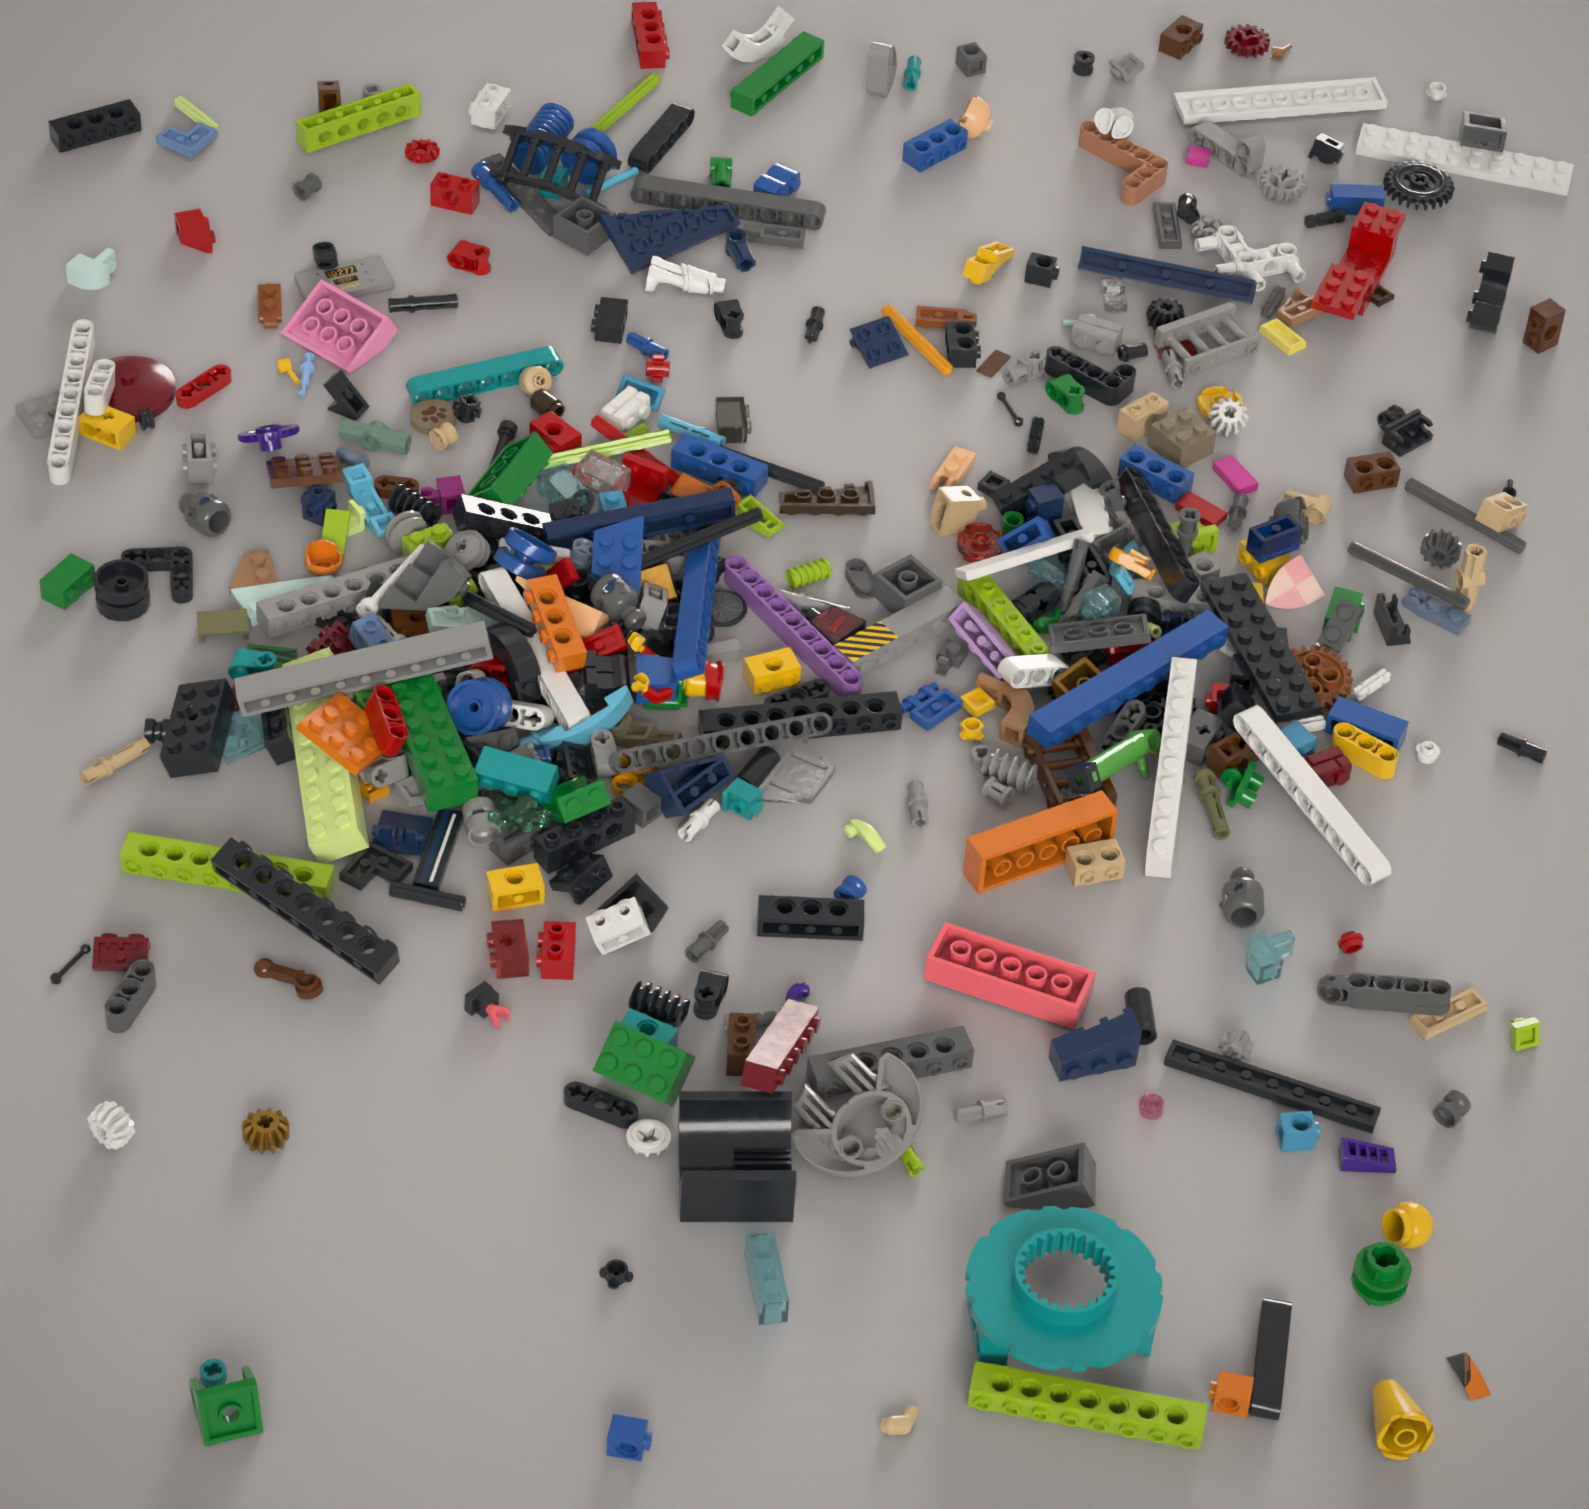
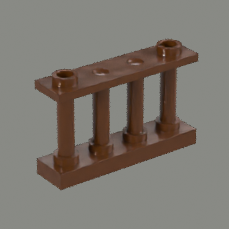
[1023,727,1117,809]

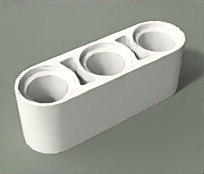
[84,359,115,416]
[998,654,1069,689]

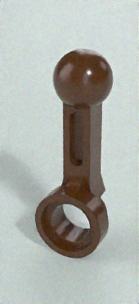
[254,958,323,1000]

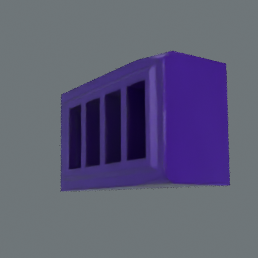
[1338,1138,1397,1173]

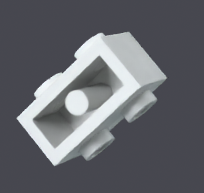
[468,83,511,130]
[586,897,651,955]

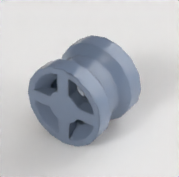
[570,538,593,569]

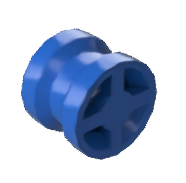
[834,875,867,899]

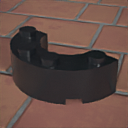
[1466,252,1515,334]

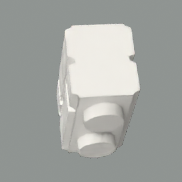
[600,386,651,433]

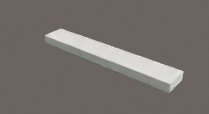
[955,529,1095,581]

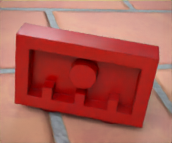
[608,452,669,507]

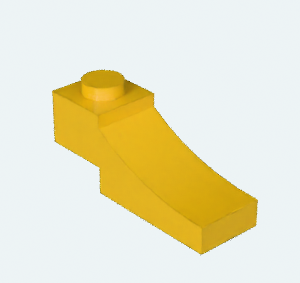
[962,241,1015,285]

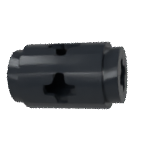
[1012,581,1060,624]

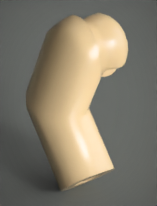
[879,1405,920,1435]

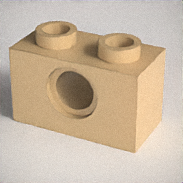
[1117,391,1169,442]

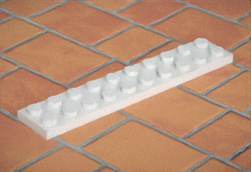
[1173,77,1388,125]
[1355,123,1574,196]

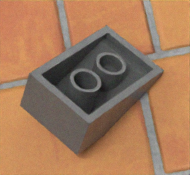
[1004,1142,1096,1210]

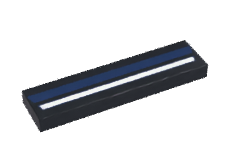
[412,809,464,890]

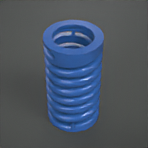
[513,103,574,175]

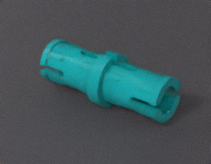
[904,56,921,91]

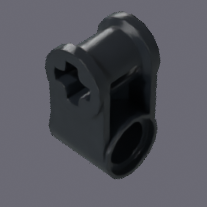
[714,299,744,339]
[693,969,729,1020]

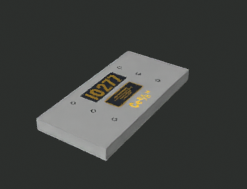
[294,255,395,300]

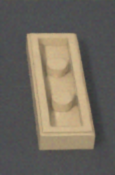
[1409,987,1489,1040]

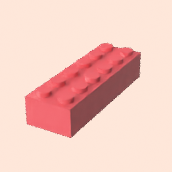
[924,922,1096,1030]

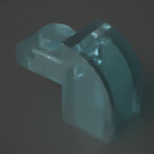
[1246,930,1295,985]

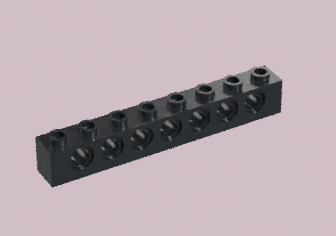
[698,691,903,748]
[211,837,400,985]

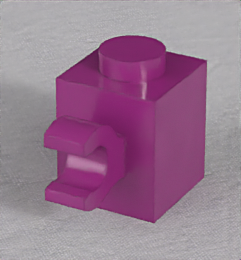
[421,475,466,515]

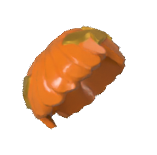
[304,540,342,576]

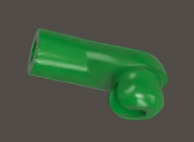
[1032,609,1064,633]

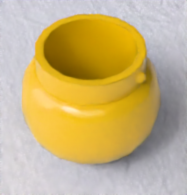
[1381,1202,1434,1249]

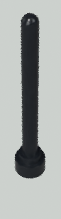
[489,420,518,466]

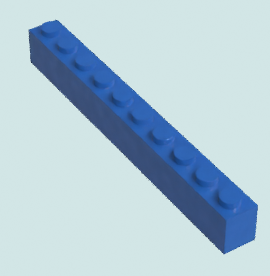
[1026,610,1229,750]

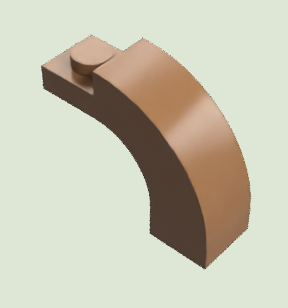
[975,672,1034,748]

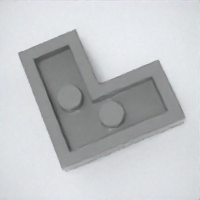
[15,391,60,440]

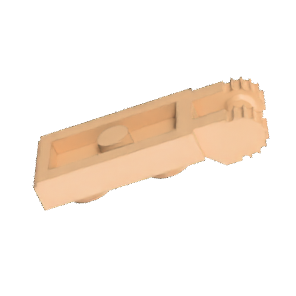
[930,446,976,490]

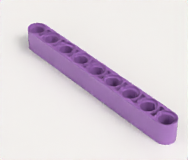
[724,556,862,696]

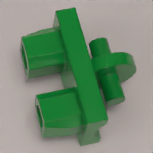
[1220,760,1265,809]

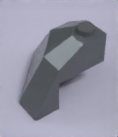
[378,540,472,611]

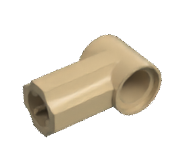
[1283,490,1332,525]

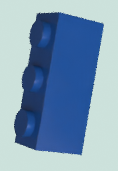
[1325,696,1409,751]

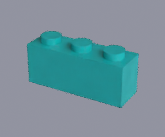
[474,746,560,804]

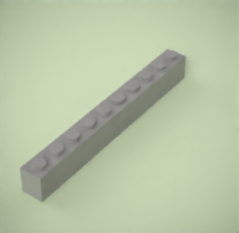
[234,620,493,717]

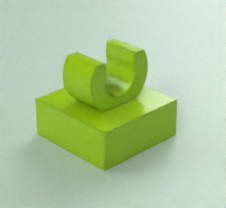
[1511,1017,1540,1051]

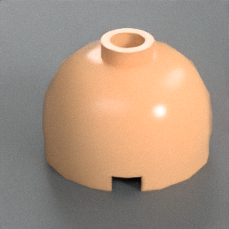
[957,94,993,139]

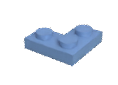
[156,122,218,158]

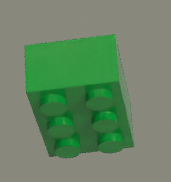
[592,1020,696,1107]

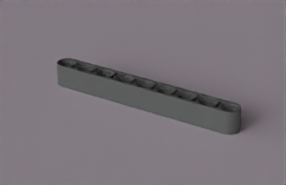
[630,175,826,230]
[608,712,832,773]

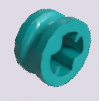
[200,1359,227,1388]

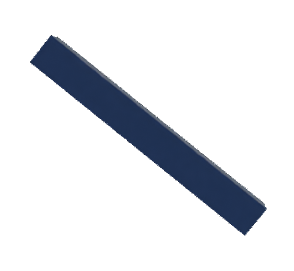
[1077,246,1257,304]
[542,487,737,551]

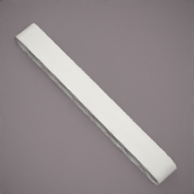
[47,319,95,485]
[478,566,591,732]
[1233,705,1391,886]

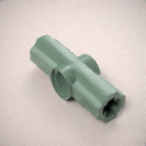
[338,418,412,455]

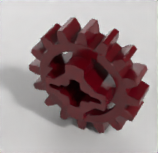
[1224,24,1270,58]

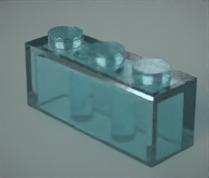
[744,1232,789,1325]

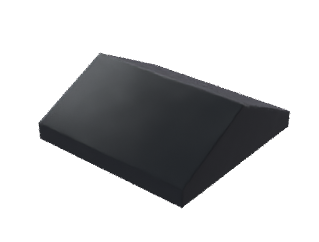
[598,873,669,932]

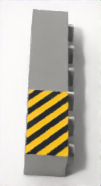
[834,586,966,675]

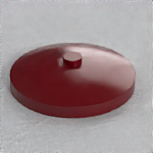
[90,356,176,423]

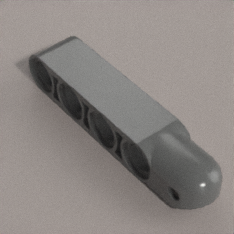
[1317,973,1452,1016]

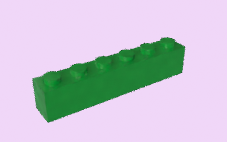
[730,31,824,117]

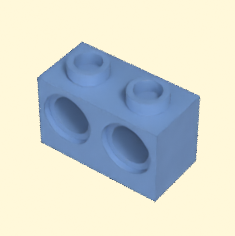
[348,612,393,650]

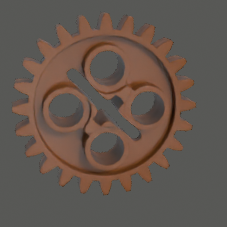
[1292,645,1353,715]

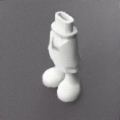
[1094,107,1134,139]
[645,255,726,295]

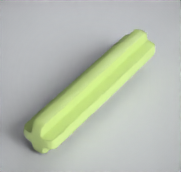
[174,95,219,132]

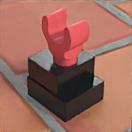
[464,981,510,1028]

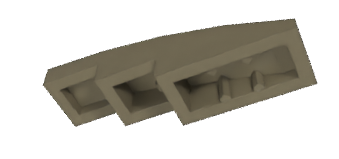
[589,712,683,756]

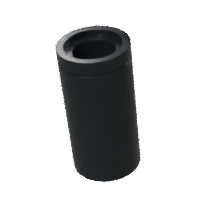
[733,746,781,789]
[1124,987,1157,1045]

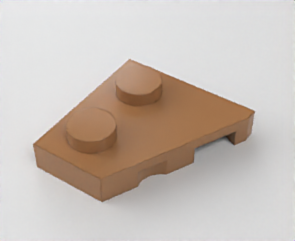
[1277,288,1326,327]
[230,550,277,596]

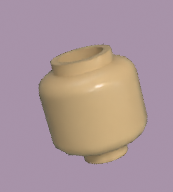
[519,366,552,396]

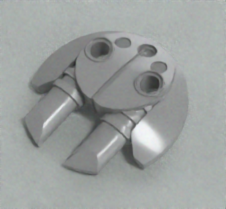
[791,1052,924,1177]

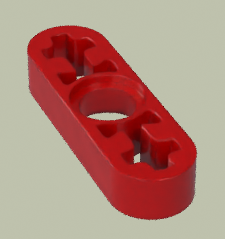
[176,364,232,409]

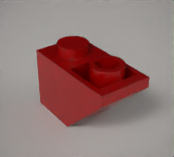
[174,208,216,254]

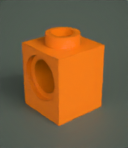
[1208,1370,1254,1418]

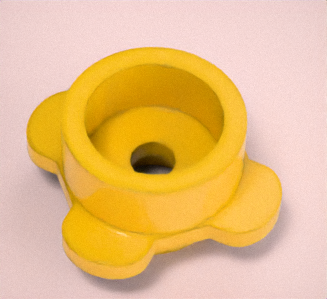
[959,717,984,741]

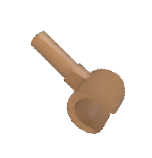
[1271,44,1292,61]

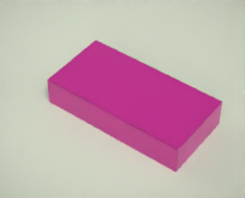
[1212,455,1259,494]

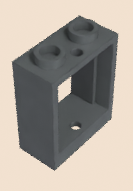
[1459,111,1507,153]

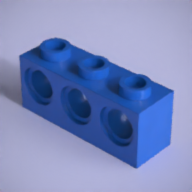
[902,119,968,172]
[1117,444,1194,504]

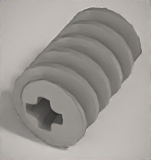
[980,748,1038,795]

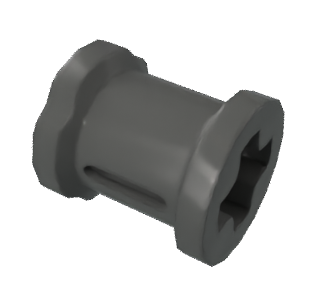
[293,173,322,201]
[1099,480,1127,512]

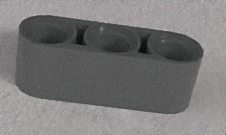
[104,959,156,1033]

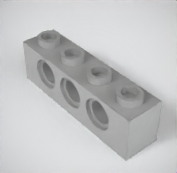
[1129,578,1215,619]

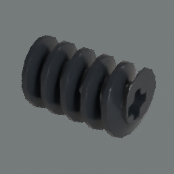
[388,484,442,529]
[628,981,690,1028]

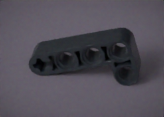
[1044,346,1136,406]

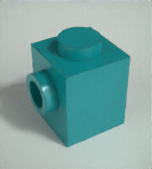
[539,163,568,201]

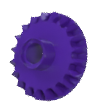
[238,424,300,452]

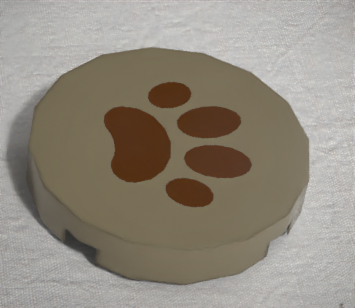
[410,399,457,435]

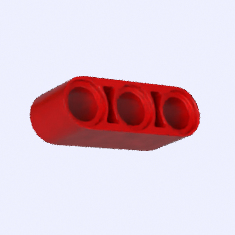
[364,685,409,757]

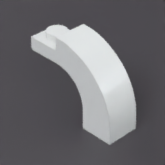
[721,6,794,63]

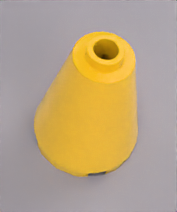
[1372,1380,1435,1460]

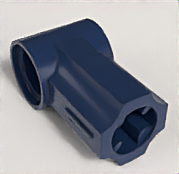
[725,228,756,272]

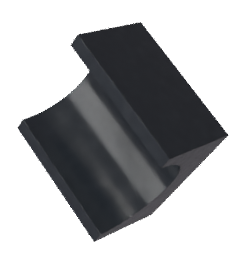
[678,1091,796,1222]

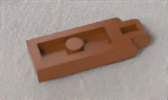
[258,283,282,328]
[915,305,977,329]

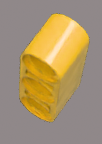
[1330,722,1399,779]

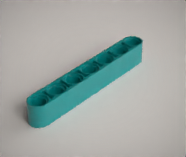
[405,346,564,405]

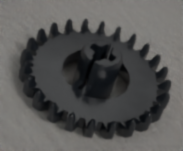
[1383,161,1455,211]

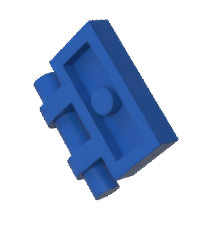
[900,682,963,731]

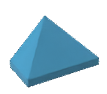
[616,374,666,412]

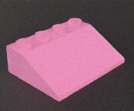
[281,279,398,374]

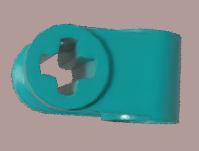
[228,648,277,680]

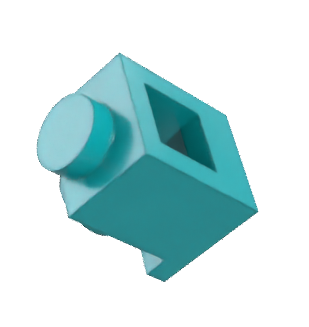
[721,777,763,820]

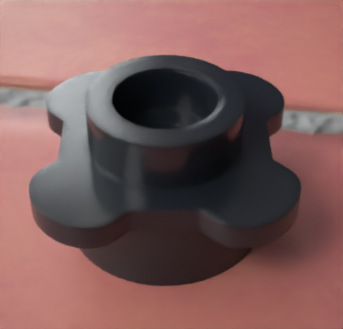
[599,1259,633,1289]

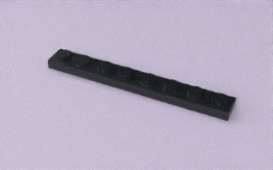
[1164,1039,1382,1134]

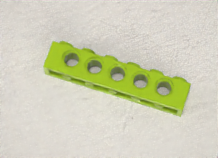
[296,83,421,153]
[957,575,1051,656]

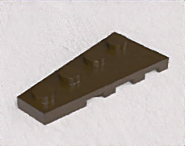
[779,481,876,516]

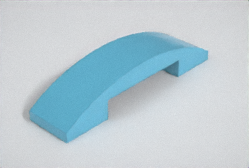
[342,463,395,538]
[1109,540,1143,595]
[539,685,633,754]

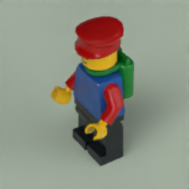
[583,632,724,710]

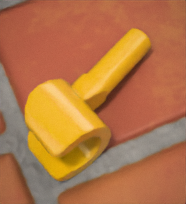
[277,358,300,385]

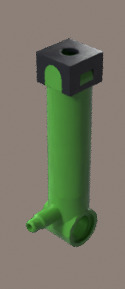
[1065,729,1161,794]

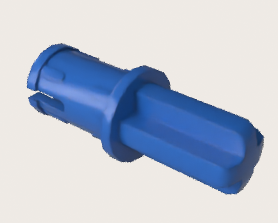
[626,332,669,360]

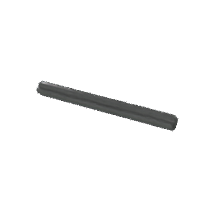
[1405,478,1527,554]
[1347,542,1470,610]

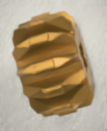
[242,1107,290,1155]

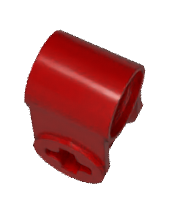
[447,240,491,276]

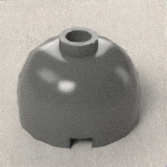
[1269,496,1309,544]

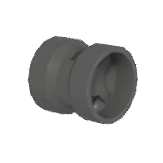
[1433,1090,1471,1128]

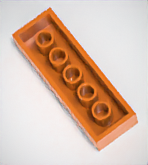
[963,790,1118,894]

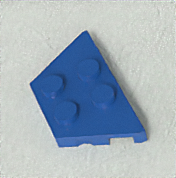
[591,516,644,597]

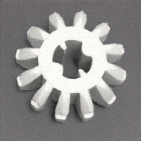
[1208,396,1249,437]
[87,1101,135,1150]

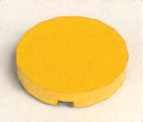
[1197,386,1243,420]

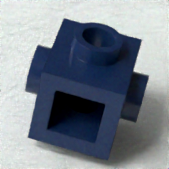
[301,485,337,527]

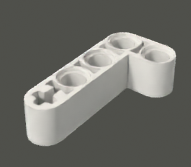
[455,669,554,731]

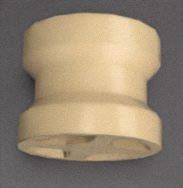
[429,422,458,451]

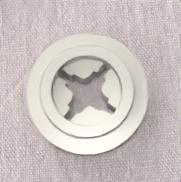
[626,1119,671,1157]

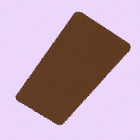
[976,350,1011,377]

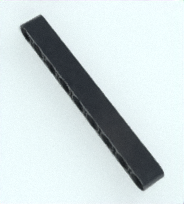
[1117,466,1201,603]

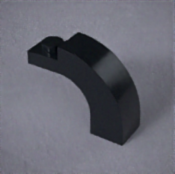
[486,623,542,703]

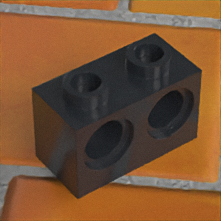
[945,321,981,368]
[1217,681,1256,732]

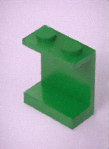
[539,775,611,823]

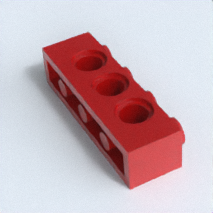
[631,2,670,69]

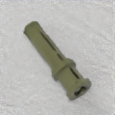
[1193,769,1231,840]

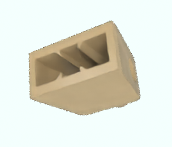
[928,486,987,538]

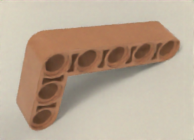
[1079,121,1168,205]

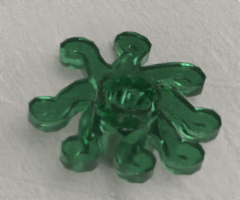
[488,794,553,833]

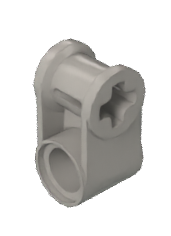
[590,729,622,779]
[358,750,410,788]

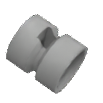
[462,797,501,846]

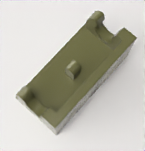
[197,608,249,643]

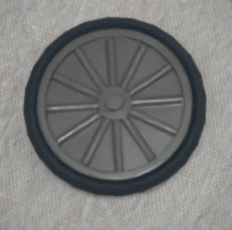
[712,590,747,627]

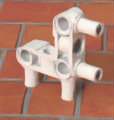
[1194,224,1306,291]

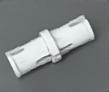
[678,798,720,842]

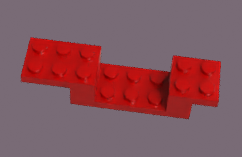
[1311,202,1407,321]

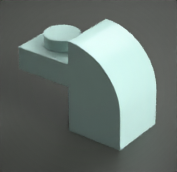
[66,247,117,290]

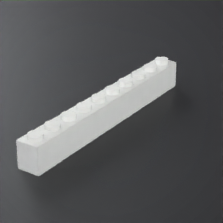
[1145,657,1197,878]

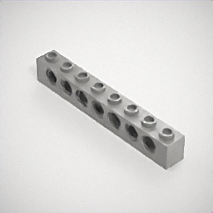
[256,555,410,639]

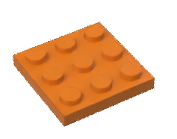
[296,692,384,777]

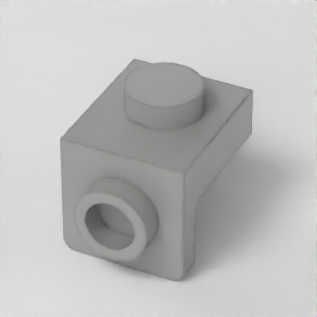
[1109,52,1145,84]

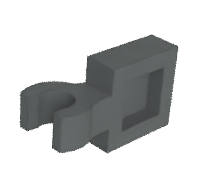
[936,639,969,676]

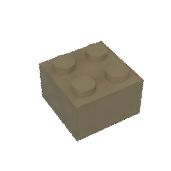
[1148,407,1217,468]

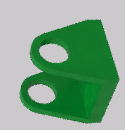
[189,1366,264,1446]

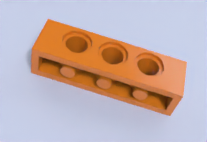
[523,574,587,673]

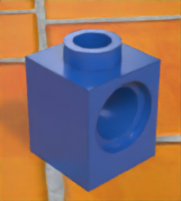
[606,1414,652,1462]

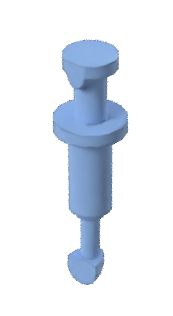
[298,352,315,397]

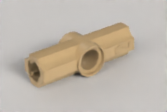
[1454,543,1487,612]

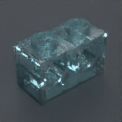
[1079,583,1122,621]

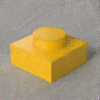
[960,687,995,718]

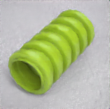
[785,557,832,590]

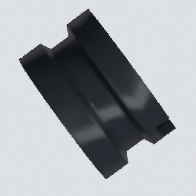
[1127,597,1161,627]

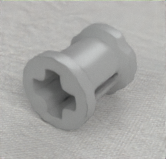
[981,776,1016,808]

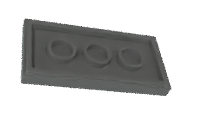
[1048,614,1151,654]

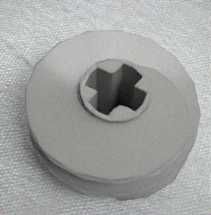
[384,510,427,554]
[444,530,491,571]

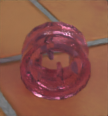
[1139,1093,1164,1120]

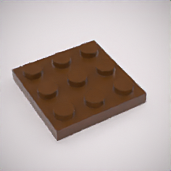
[266,452,344,489]

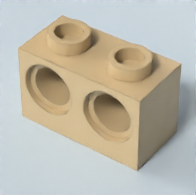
[1475,492,1528,533]
[1064,838,1126,887]

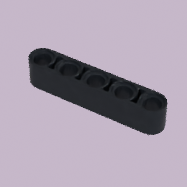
[627,103,695,173]
[1249,1297,1292,1421]

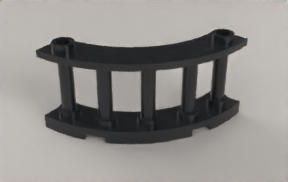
[488,125,622,208]

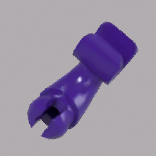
[785,982,810,1002]

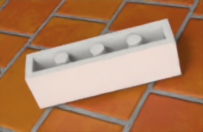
[1064,483,1113,543]

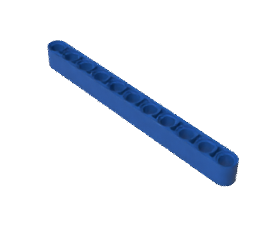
[672,525,721,681]

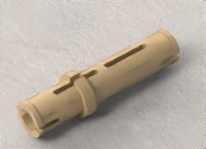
[79,737,151,786]

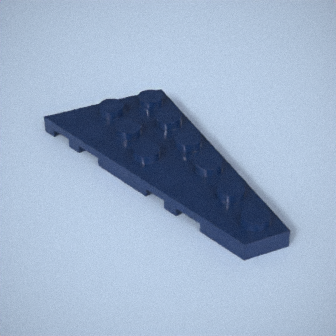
[597,205,740,274]

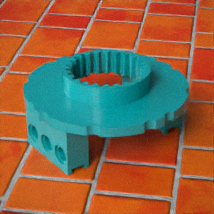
[965,1206,1163,1372]

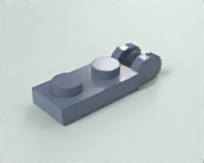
[1401,587,1471,635]

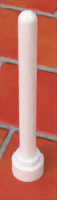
[356,544,425,618]

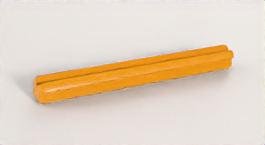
[881,304,953,376]

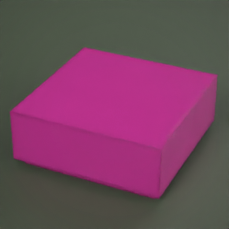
[1186,145,1211,168]

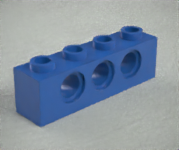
[671,433,768,498]

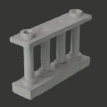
[1153,301,1262,378]

